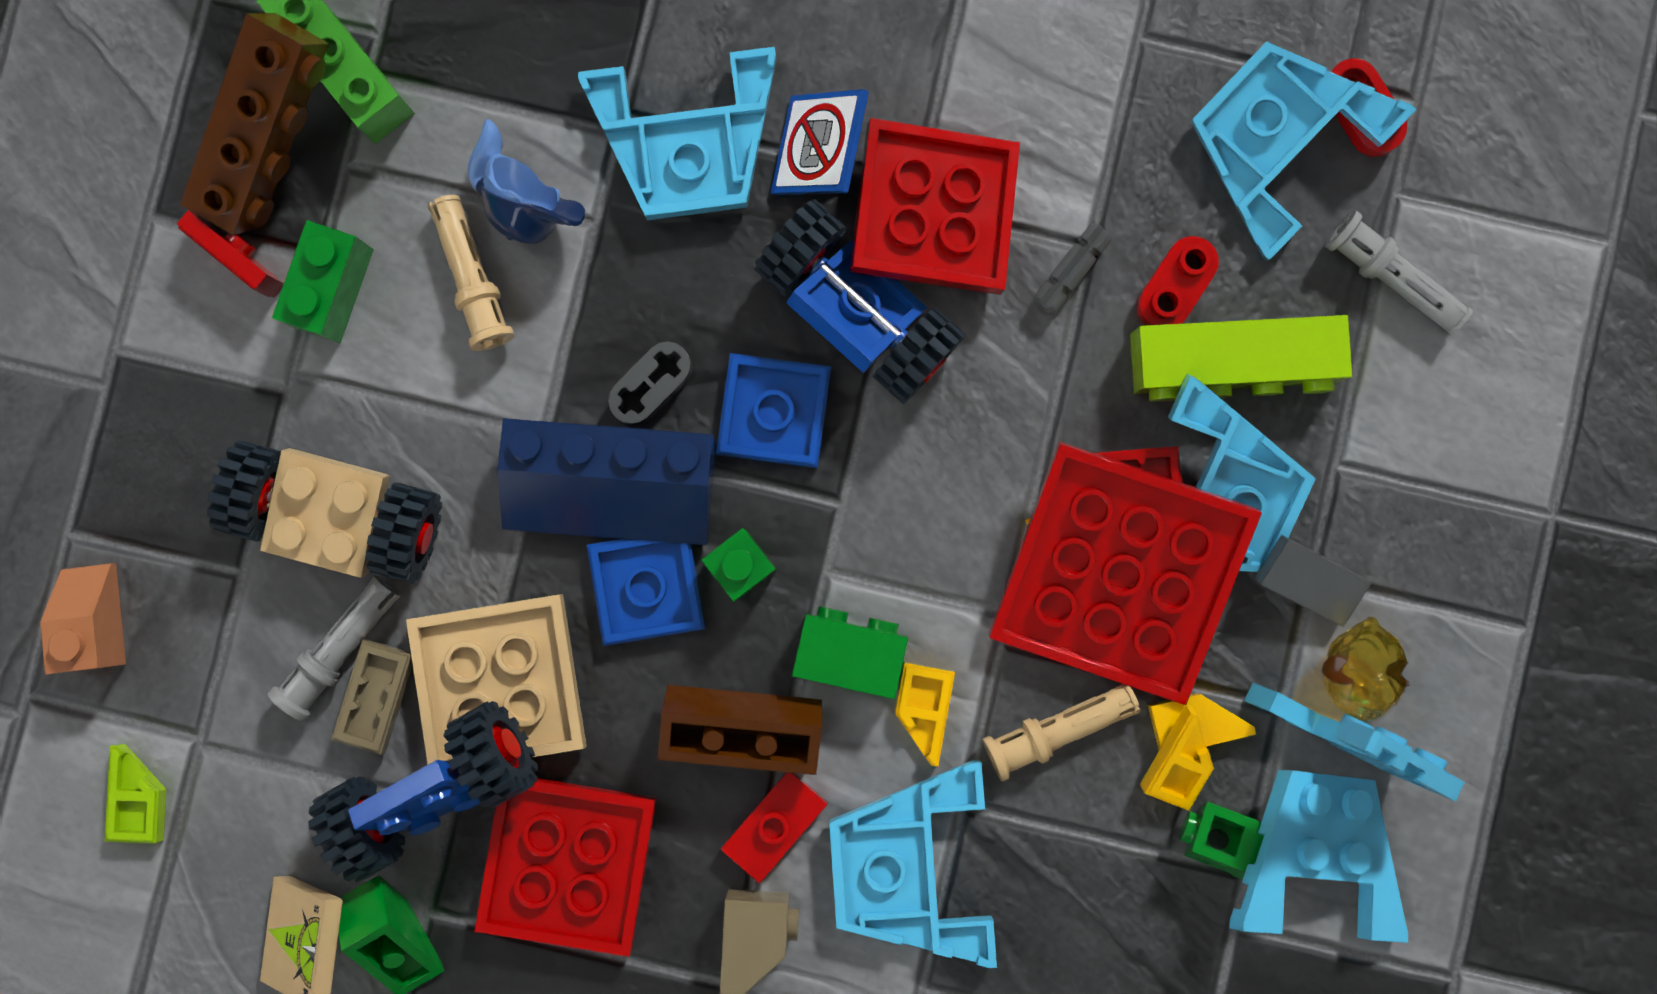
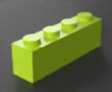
[1130,315,1352,402]

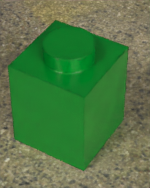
[701,528,777,602]

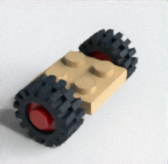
[207,441,442,584]

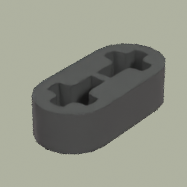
[608,341,693,426]

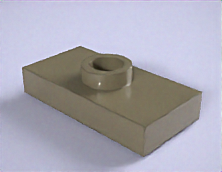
[331,639,413,755]

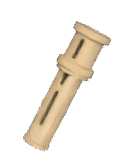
[428,195,515,351]
[982,684,1141,782]

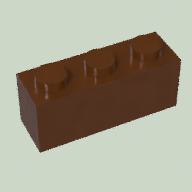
[658,685,822,775]

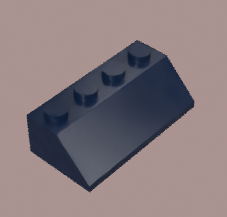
[497,418,717,546]

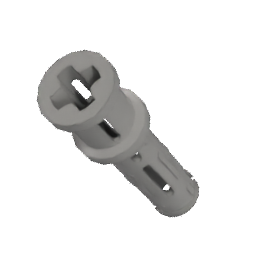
[1325,210,1473,335]
[267,575,401,721]

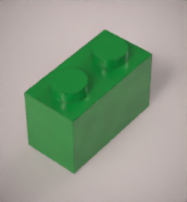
[272,220,374,344]
[792,606,908,699]

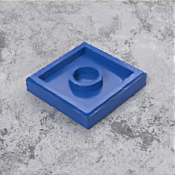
[716,353,831,469]
[587,539,706,646]

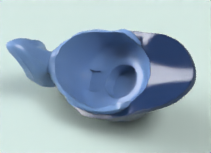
[468,119,585,245]

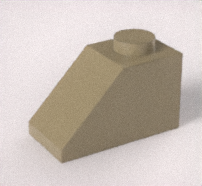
[720,889,799,994]

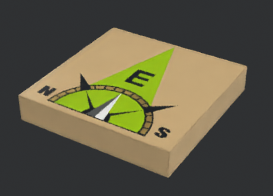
[260,876,343,994]

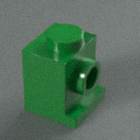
[1179,801,1264,879]

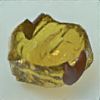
[1322,617,1410,722]

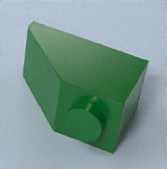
[338,875,444,994]

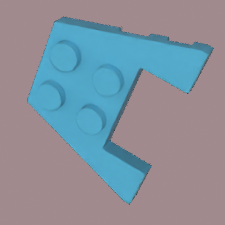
[1191,41,1417,261]
[578,47,776,220]
[1168,374,1316,572]
[1244,683,1465,802]
[829,760,997,968]
[1229,770,1408,943]

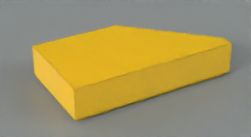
[895,662,955,767]
[1147,693,1256,750]
[1140,705,1214,811]

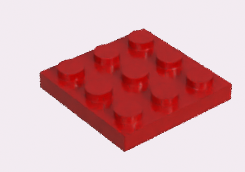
[850,118,1020,295]
[474,778,657,957]

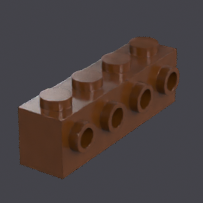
[180,13,329,235]

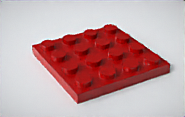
[989,441,1262,705]

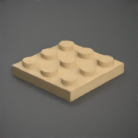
[406,594,587,764]

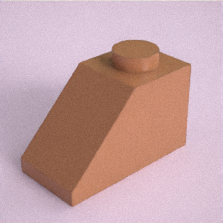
[40,563,126,675]

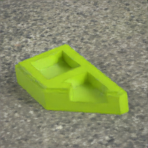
[104,744,166,844]

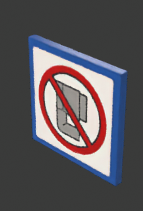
[770,89,869,195]

